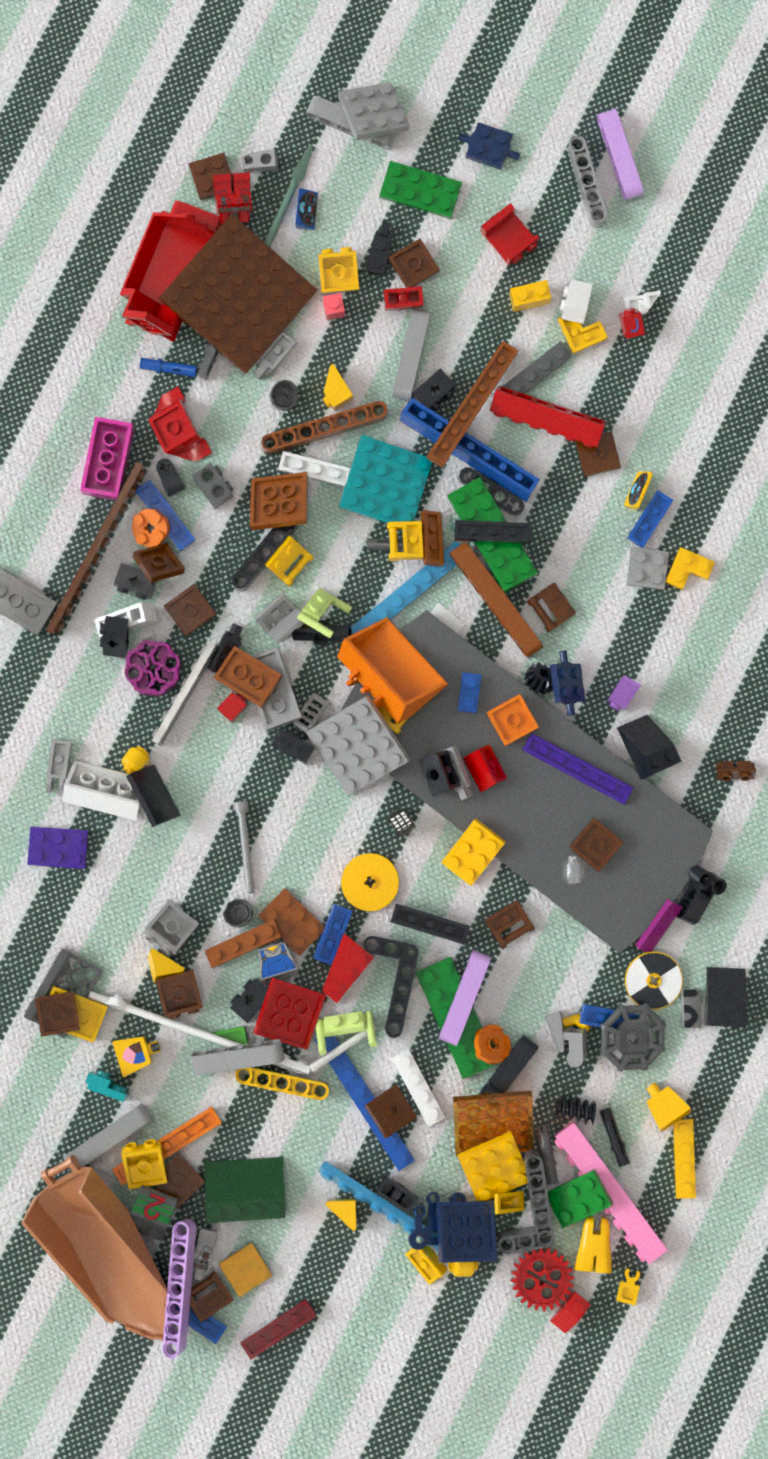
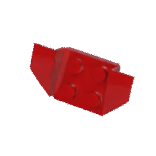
[148,386,212,462]

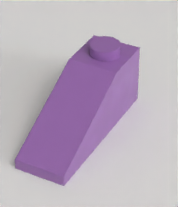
[607,675,641,711]

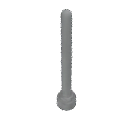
[233,801,254,894]

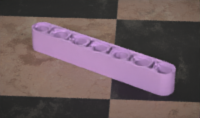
[162,1219,196,1358]

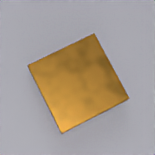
[219,1242,273,1297]

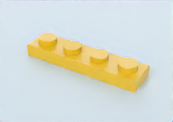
[673,1119,696,1199]

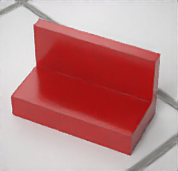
[463,744,507,792]

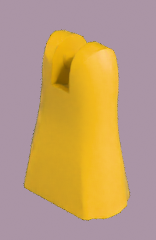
[574,1216,612,1274]

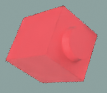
[323,293,345,320]

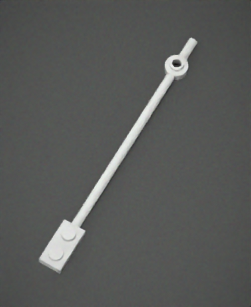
[88,991,310,1077]

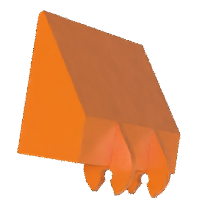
[337,617,448,723]

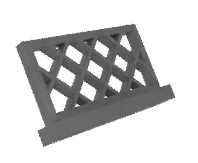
[23,947,103,1038]

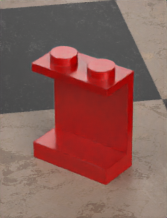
[480,203,539,266]

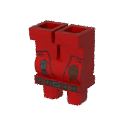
[212,172,252,224]

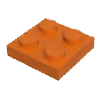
[486,694,539,746]

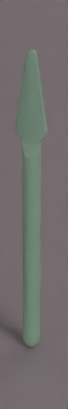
[264,145,313,247]

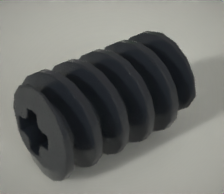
[554,1094,597,1126]

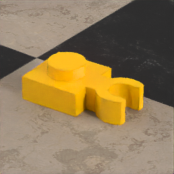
[616,1268,640,1305]

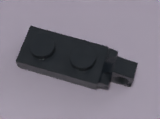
[366,222,393,276]
[207,623,243,673]

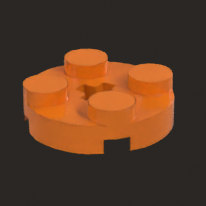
[132,508,170,547]
[474,1024,511,1064]

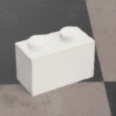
[560,279,593,324]

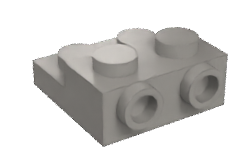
[143,900,199,957]

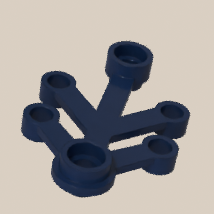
[408,1192,466,1250]

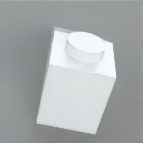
[95,602,158,637]

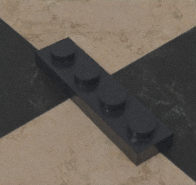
[454,520,532,544]

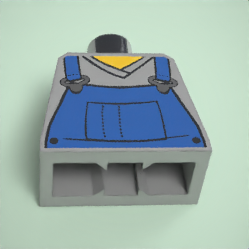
[258,941,299,985]

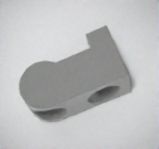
[242,149,279,173]
[563,1028,587,1067]

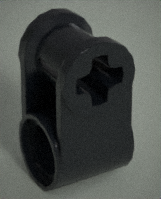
[156,458,185,497]

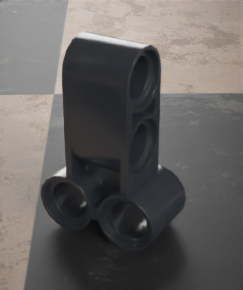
[677,865,727,925]

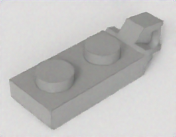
[254,331,297,380]
[443,745,473,800]

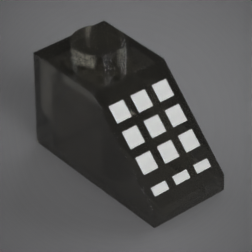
[387,807,416,839]

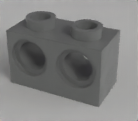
[192,462,234,509]

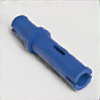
[140,358,198,377]

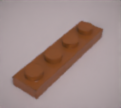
[204,919,283,969]

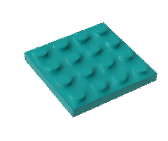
[338,435,432,524]

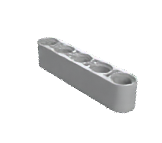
[305,96,396,149]
[568,135,607,228]
[392,308,431,401]
[190,1039,285,1075]
[62,1103,153,1171]

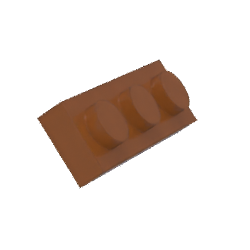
[421,510,444,567]

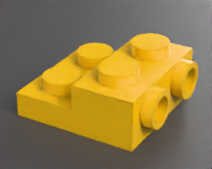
[318,247,359,293]
[121,1139,167,1189]

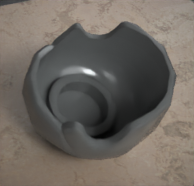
[270,380,298,411]
[223,898,254,928]

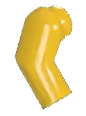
[562,1014,591,1032]

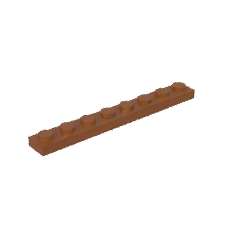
[426,341,519,468]

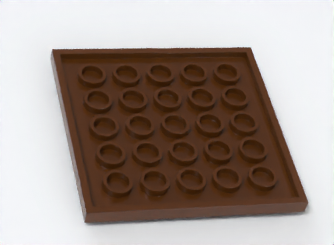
[158,214,317,374]

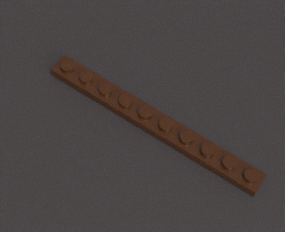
[46,462,146,635]

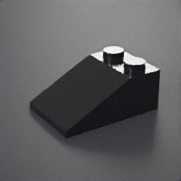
[617,715,682,780]
[704,967,747,1028]

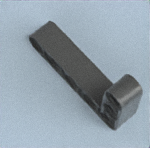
[497,1150,554,1254]

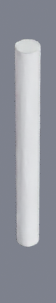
[309,1025,377,1072]

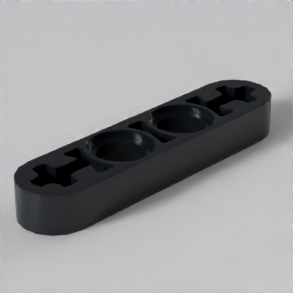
[459,467,524,516]

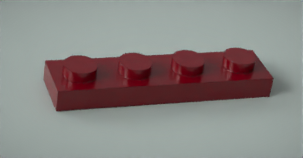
[240,1299,317,1360]

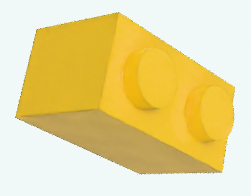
[509,280,552,312]

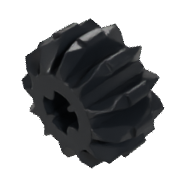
[524,662,553,696]

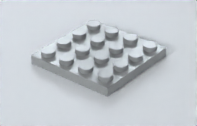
[306,695,410,796]

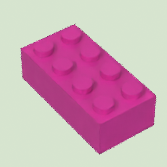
[80,417,135,501]

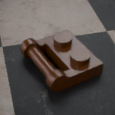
[526,582,576,633]
[484,900,535,950]
[190,1271,234,1323]

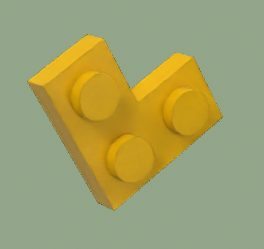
[557,317,608,354]
[665,547,715,590]

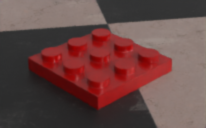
[253,977,326,1050]

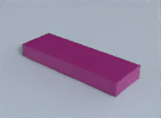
[635,899,683,952]

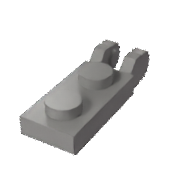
[46,739,72,795]

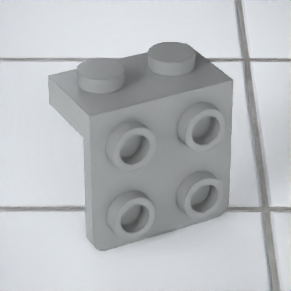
[254,593,304,643]

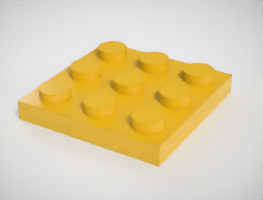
[457,1131,532,1201]

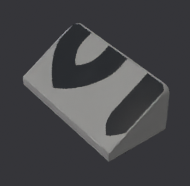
[681,989,702,1028]

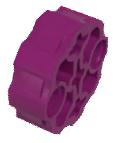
[124,640,182,697]

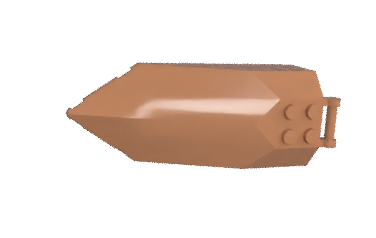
[22,1155,167,1341]

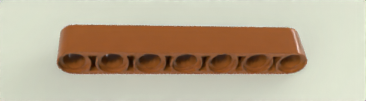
[261,401,388,454]
[449,542,543,658]

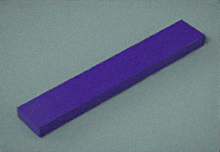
[522,733,634,805]

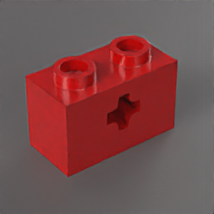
[383,286,424,311]

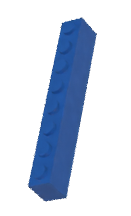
[399,398,540,502]

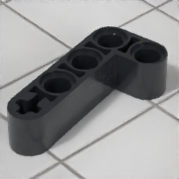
[478,1035,539,1108]

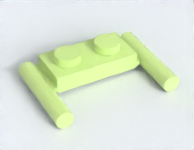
[297,588,352,638]
[315,1011,377,1055]

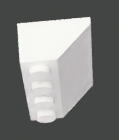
[62,760,142,821]

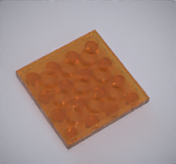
[453,1091,533,1157]

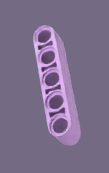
[597,109,643,200]
[438,950,491,1046]

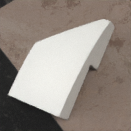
[623,291,661,315]

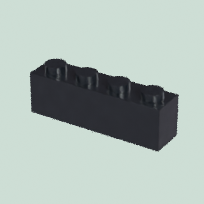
[390,903,470,945]

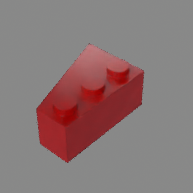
[322,933,374,1003]

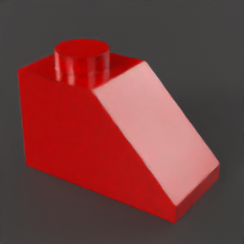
[550,1289,591,1333]

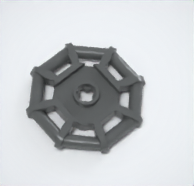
[599,1003,666,1072]

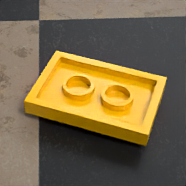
[441,818,506,886]
[50,986,108,1043]

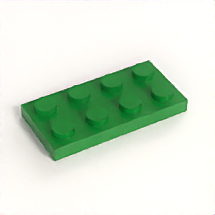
[379,161,462,219]

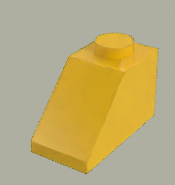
[323,364,353,411]

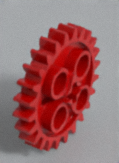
[510,1247,574,1312]

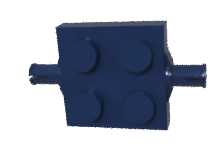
[458,122,521,170]
[550,650,585,716]

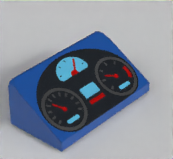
[295,188,318,230]

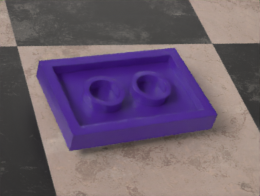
[27,827,89,869]

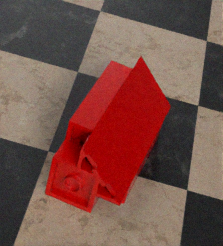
[119,200,222,342]

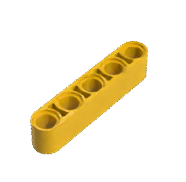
[235,1067,329,1100]

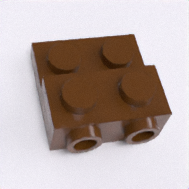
[155,969,203,1019]

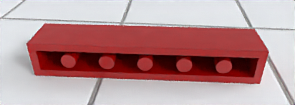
[489,386,607,448]

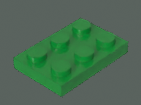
[547,1169,614,1228]

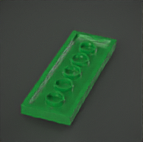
[447,477,538,593]
[415,957,496,1079]

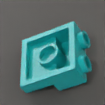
[85,1070,130,1102]

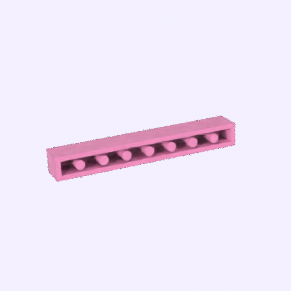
[554,1121,668,1264]

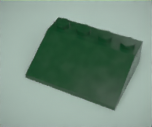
[205,1157,286,1223]

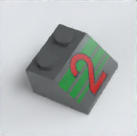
[130,1185,178,1242]

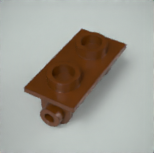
[715,761,756,781]

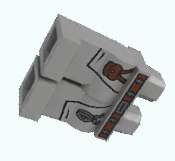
[178,1225,218,1281]

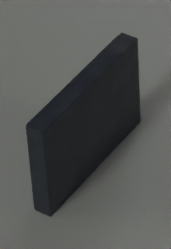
[126,765,181,827]

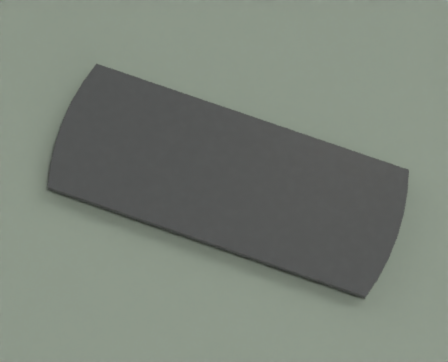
[341,610,713,953]

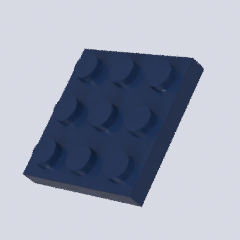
[436,1201,497,1263]

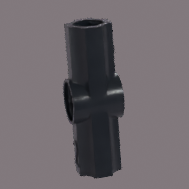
[292,620,352,646]

